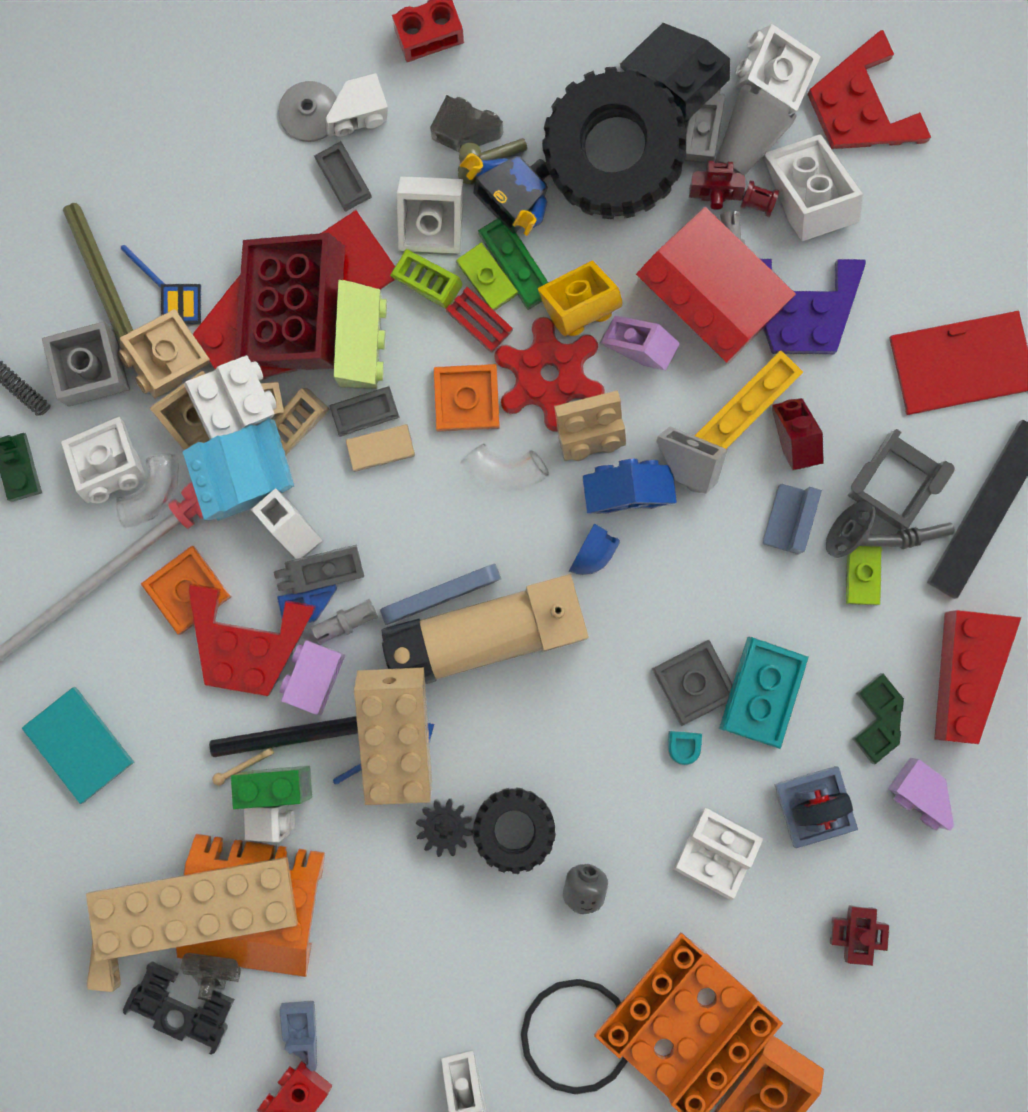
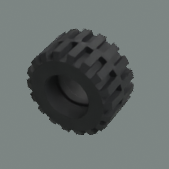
[473,787,556,874]

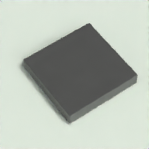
[652,640,733,726]

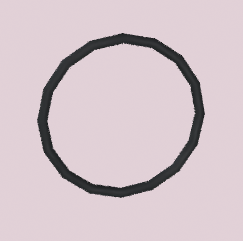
[521,979,628,1094]

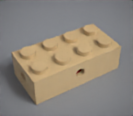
[354,668,432,805]

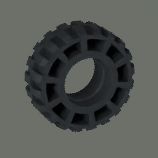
[542,67,686,219]

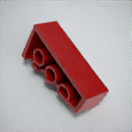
[934,610,1022,744]

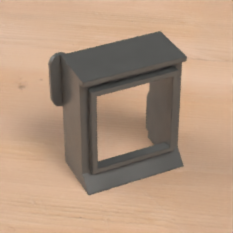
[847,429,955,530]

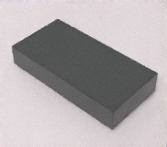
[314,141,372,212]
[329,386,400,437]

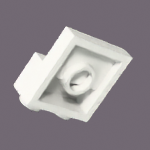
[735,24,821,114]
[184,355,277,440]
[61,416,146,504]

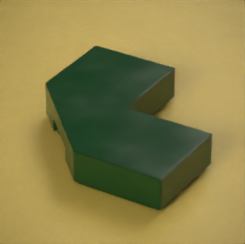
[852,673,904,764]

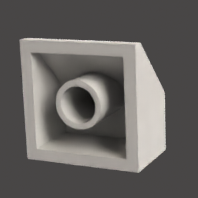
[397,176,463,254]

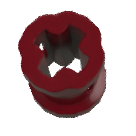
[740,180,780,217]

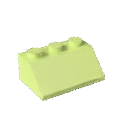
[334,280,387,389]

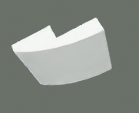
[673,808,763,900]

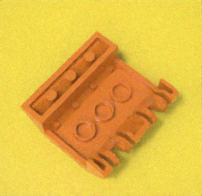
[176,834,325,977]

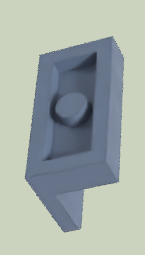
[763,484,822,555]

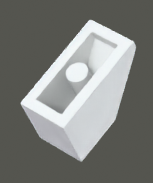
[441,1051,487,1112]

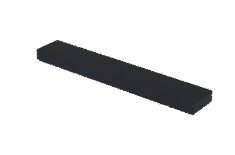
[927,420,1028,599]

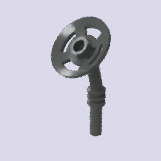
[826,501,955,558]

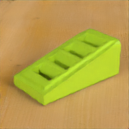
[390,249,463,309]

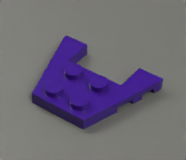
[760,259,866,354]

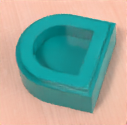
[668,731,702,765]

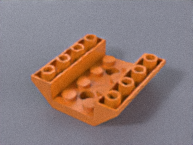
[594,932,783,1112]

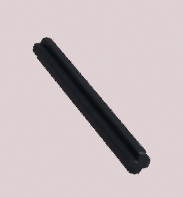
[209,716,358,757]

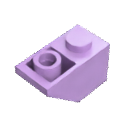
[888,758,954,831]

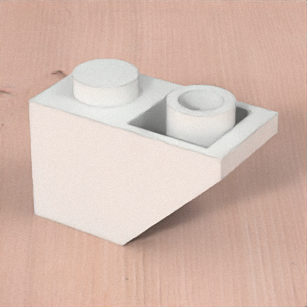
[326,73,388,137]
[251,488,323,559]
[244,805,295,842]

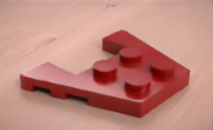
[807,30,931,149]
[193,275,298,381]
[189,584,316,696]

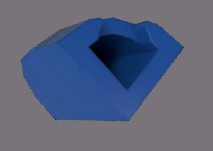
[569,524,620,575]

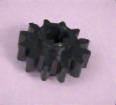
[416,798,473,857]

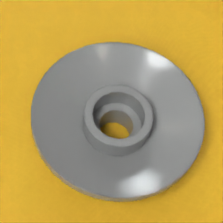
[278,81,337,142]

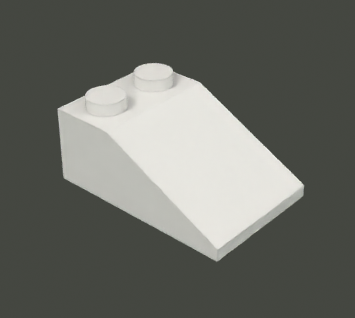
[764,134,863,241]

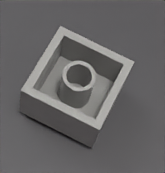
[42,321,130,407]

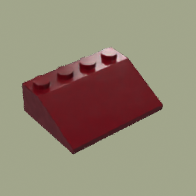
[234,233,345,370]

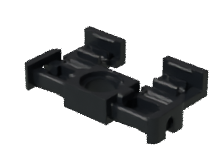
[123,961,235,1054]

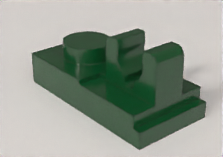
[0,433,42,502]

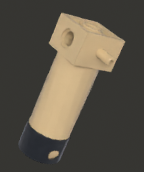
[381,574,589,684]

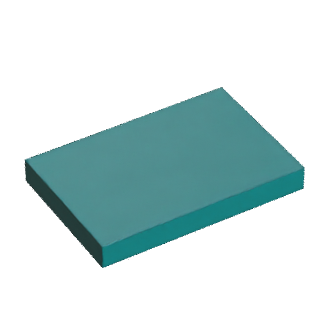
[719,637,809,749]
[22,687,134,804]

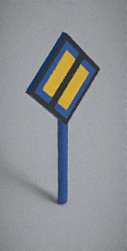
[121,245,201,324]

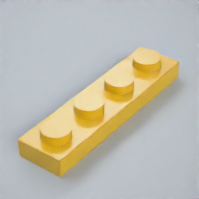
[695,350,803,449]

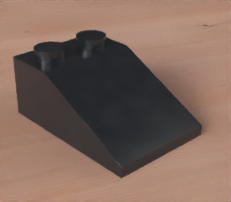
[620,23,730,122]

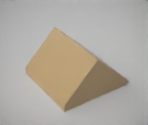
[150,371,209,450]

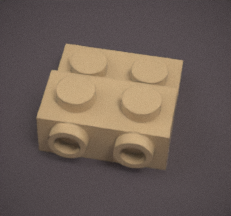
[118,309,210,399]
[554,390,626,461]

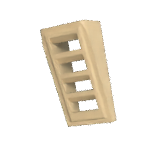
[274,388,330,456]
[87,942,121,992]

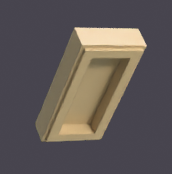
[346,424,415,472]

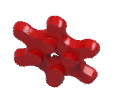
[494,317,605,432]

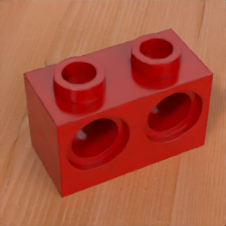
[392,0,464,63]

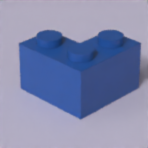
[583,459,677,514]

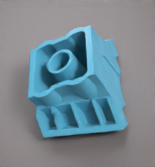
[182,418,294,521]

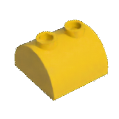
[537,260,622,336]

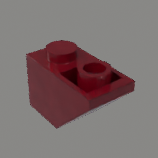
[772,398,824,470]

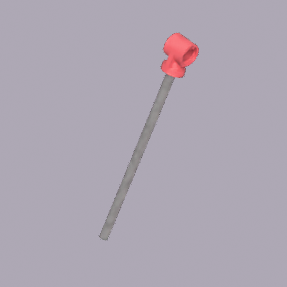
[0,482,204,662]

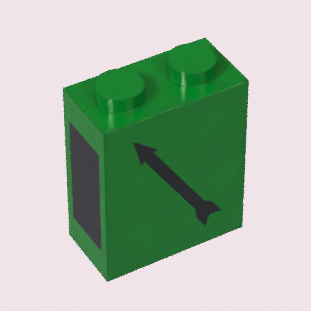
[231,766,312,810]

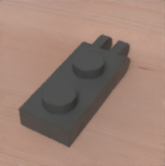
[273,544,364,594]

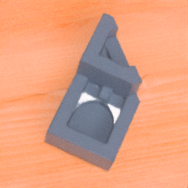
[280,1001,317,1071]

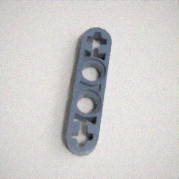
[380,564,501,625]

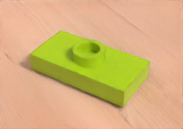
[456,242,518,311]
[846,546,882,605]

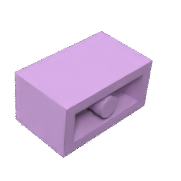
[280,640,345,715]

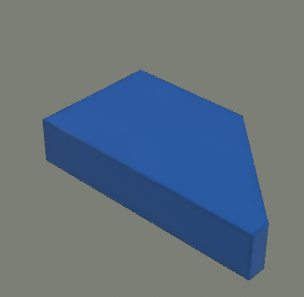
[277,584,337,623]

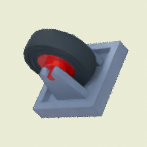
[774,766,858,848]

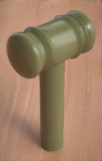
[458,138,527,184]

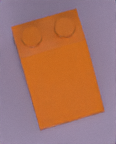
[715,1036,824,1112]

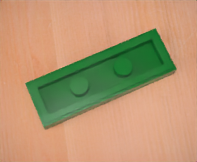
[478,218,549,310]

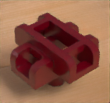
[689,160,746,210]
[830,905,889,966]

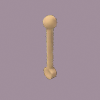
[212,748,274,786]

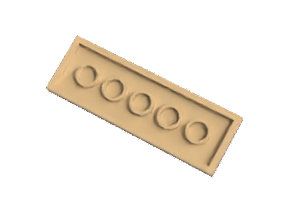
[86,857,298,961]

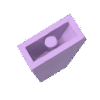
[601,316,680,371]

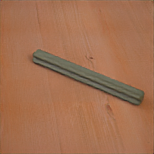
[63,203,133,344]

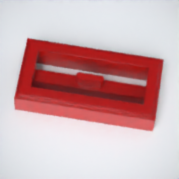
[446,287,513,353]

